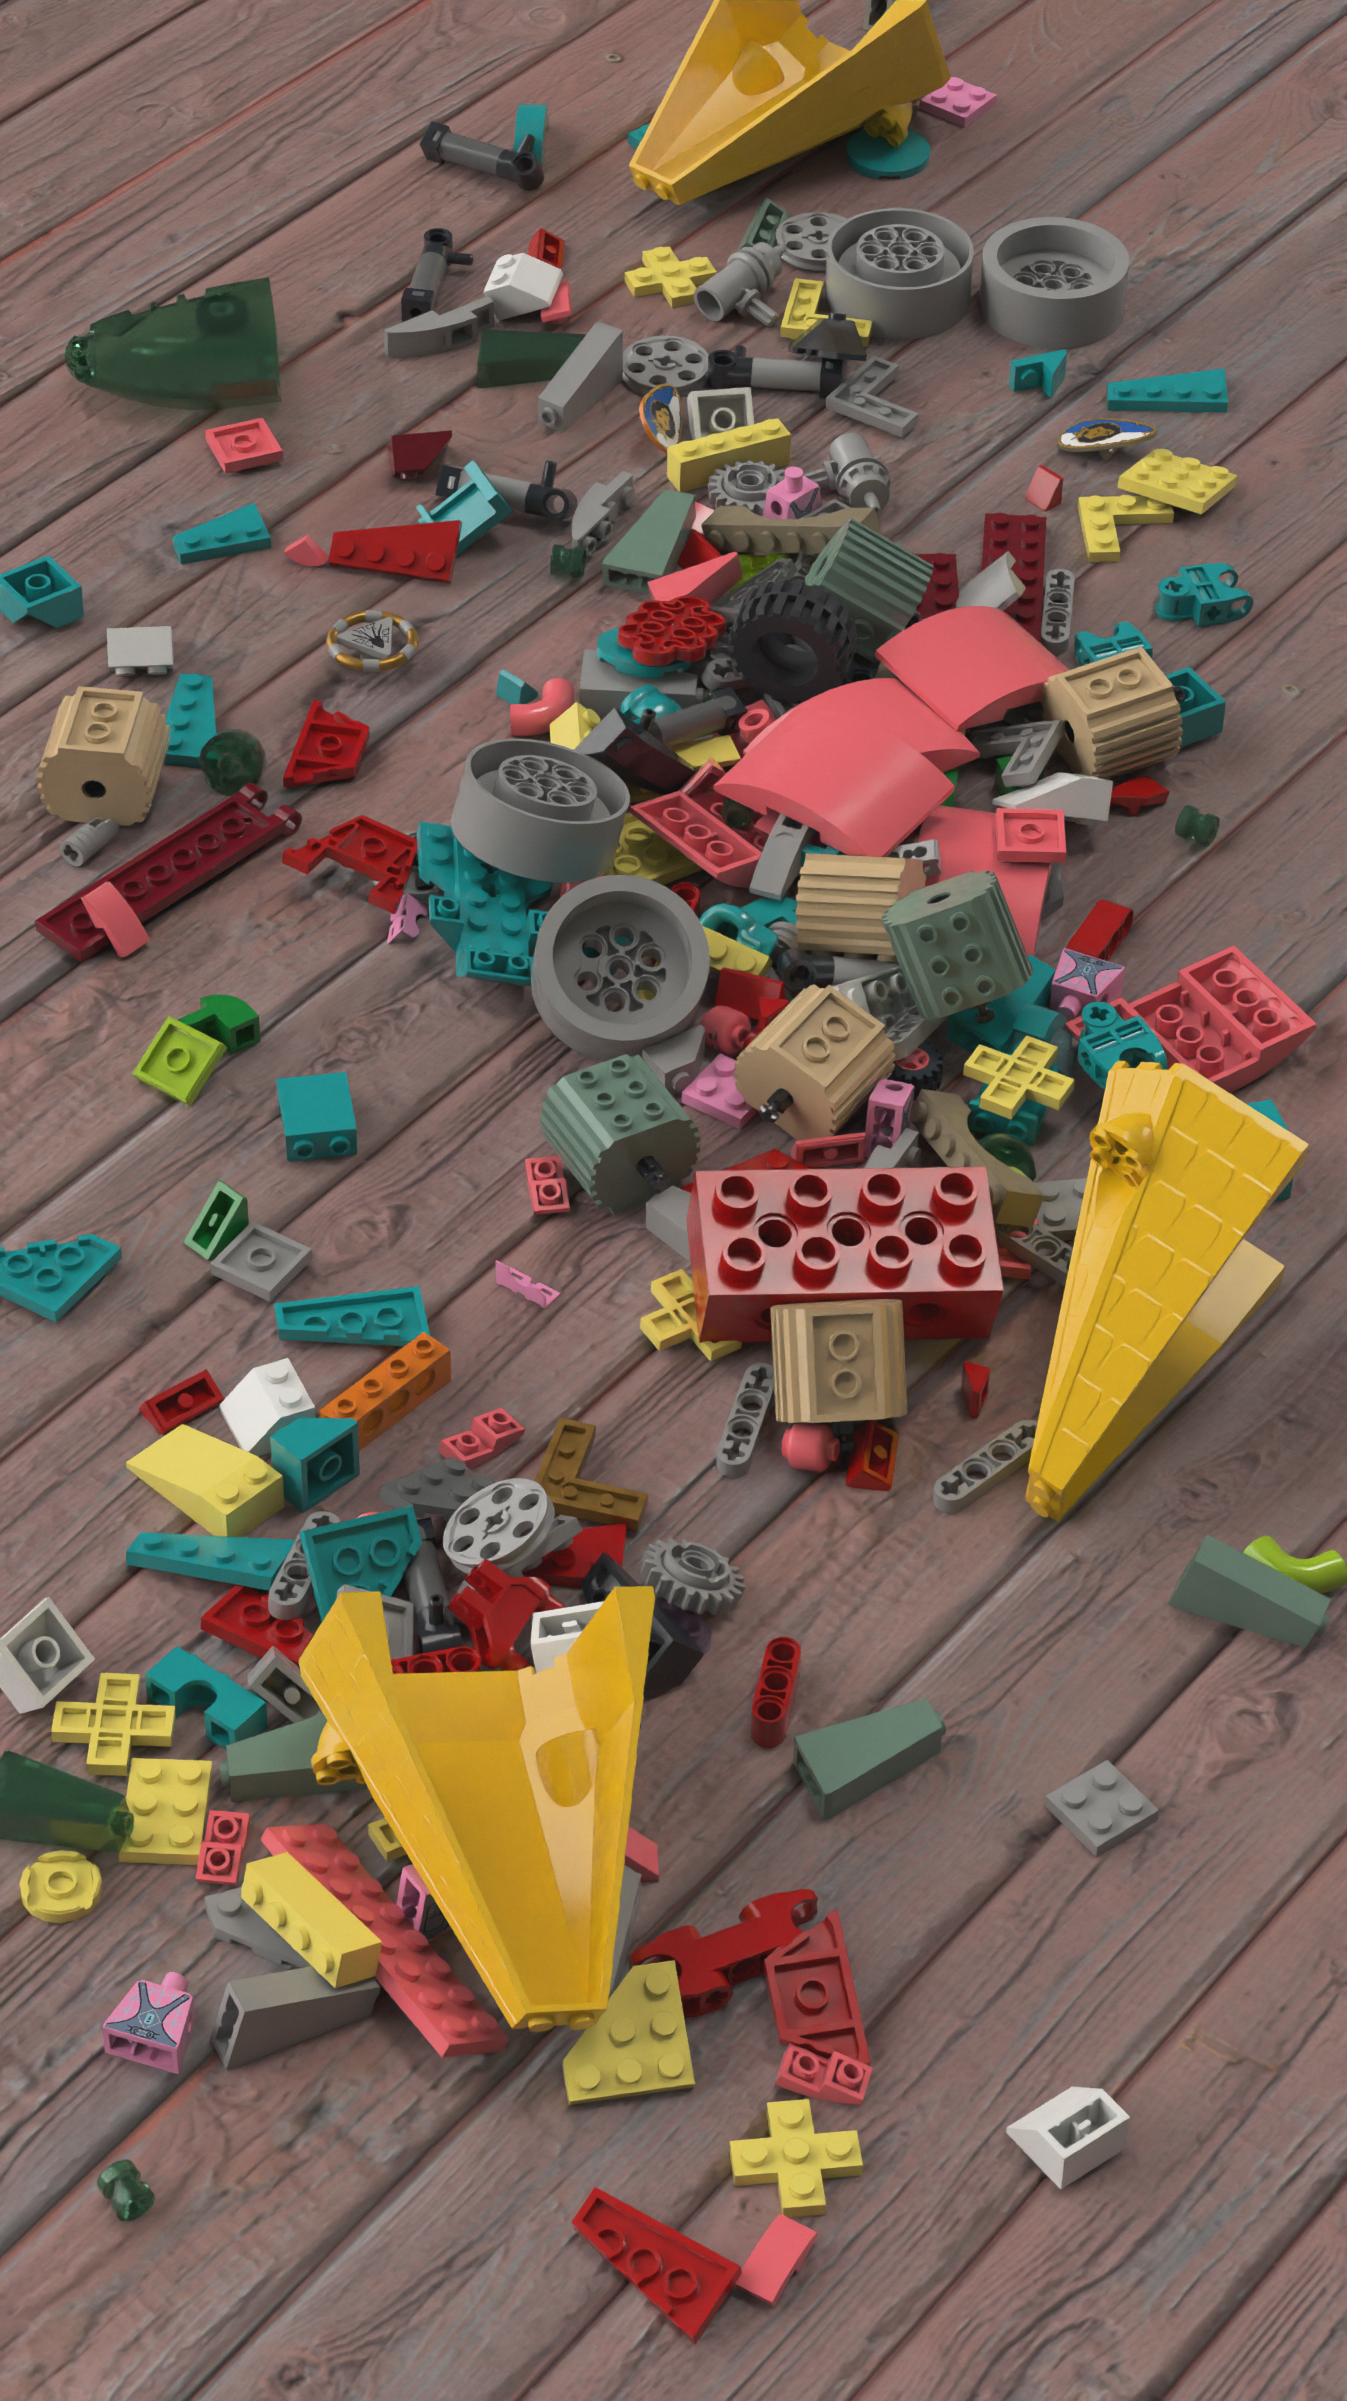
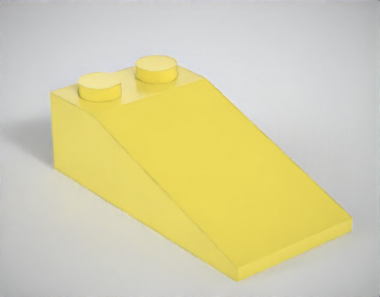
[126,1424,285,1537]

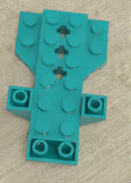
[417,821,553,986]

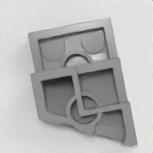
[956,551,1026,611]

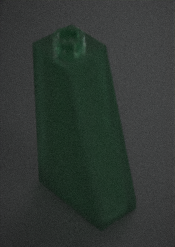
[477,329,587,388]
[0,1751,134,1853]

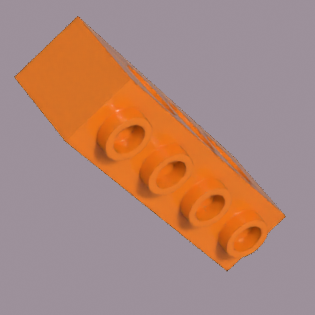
[319,1332,451,1451]

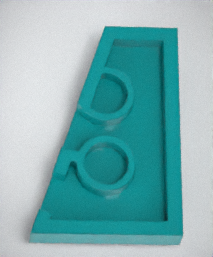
[172,503,271,564]

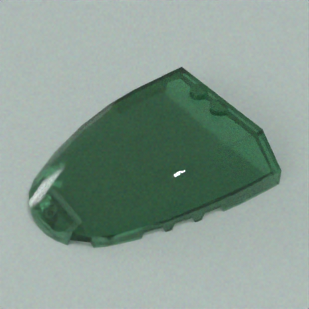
[65,277,282,410]

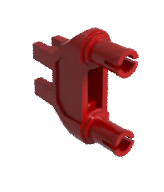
[447,1558,567,1674]

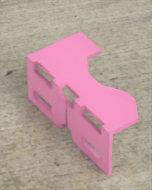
[388,893,428,944]
[495,1260,560,1309]

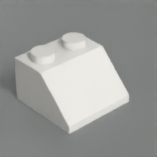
[484,253,563,321]
[687,387,754,440]
[107,626,174,676]
[219,1358,316,1456]
[0,1597,95,1714]

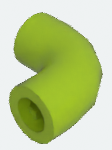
[1243,1536,1347,1594]

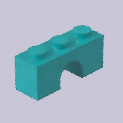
[145,1646,268,1750]

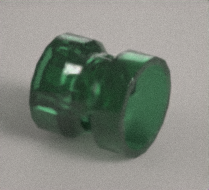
[550,545,586,579]
[1175,805,1220,847]
[97,2160,155,2222]

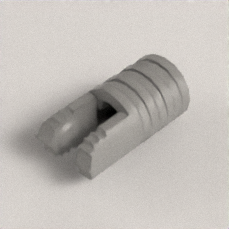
[59,818,119,867]

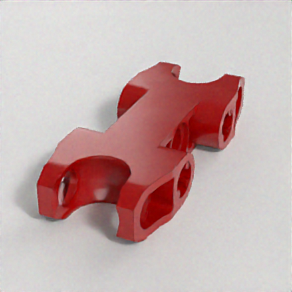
[629,1889,818,2018]

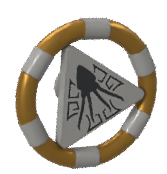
[326,610,419,672]

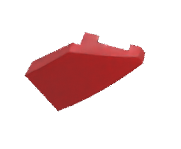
[1110,776,1170,816]

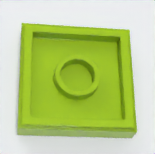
[132,1016,227,1107]

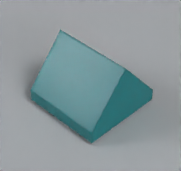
[496,669,538,704]

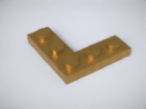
[531,1418,648,1531]

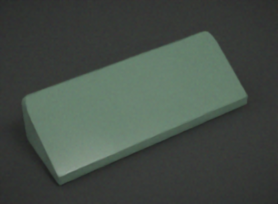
[736,198,789,252]

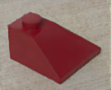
[387,430,452,481]

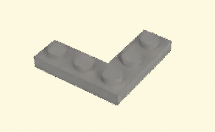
[826,355,919,437]
[968,719,1065,787]

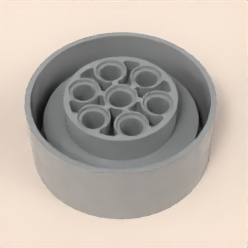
[825,208,974,339]
[979,217,1129,349]
[451,738,630,883]
[531,875,710,1061]

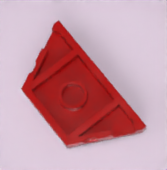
[283,700,370,788]
[763,1910,871,2066]

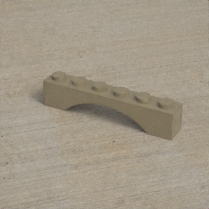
[701,506,883,554]
[909,1089,1045,1227]

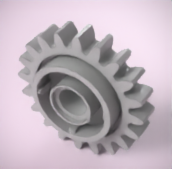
[707,460,784,516]
[639,1538,746,1615]

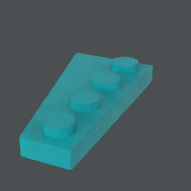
[1106,368,1228,412]
[164,673,219,770]
[274,1286,430,1346]
[126,1532,295,1590]

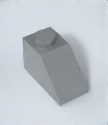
[642,1025,705,1096]
[247,1646,323,1723]

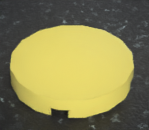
[20,1850,103,1923]

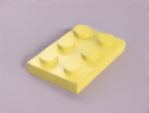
[118,1758,213,1865]

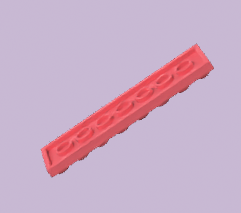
[260,1823,509,2058]

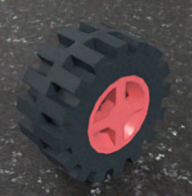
[888,1040,943,1100]

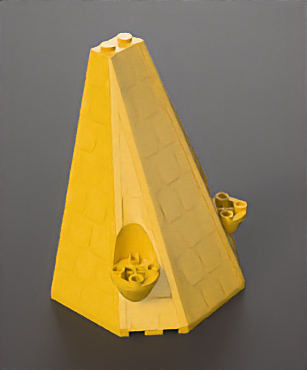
[629,0,951,206]
[1025,1061,1309,1522]
[299,1586,655,2032]

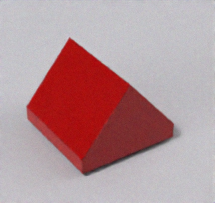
[758,997,790,1033]

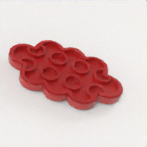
[617,596,726,666]

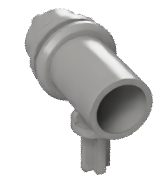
[694,242,787,328]
[803,433,890,514]

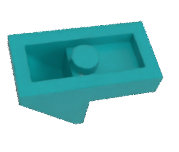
[1009,349,1067,398]

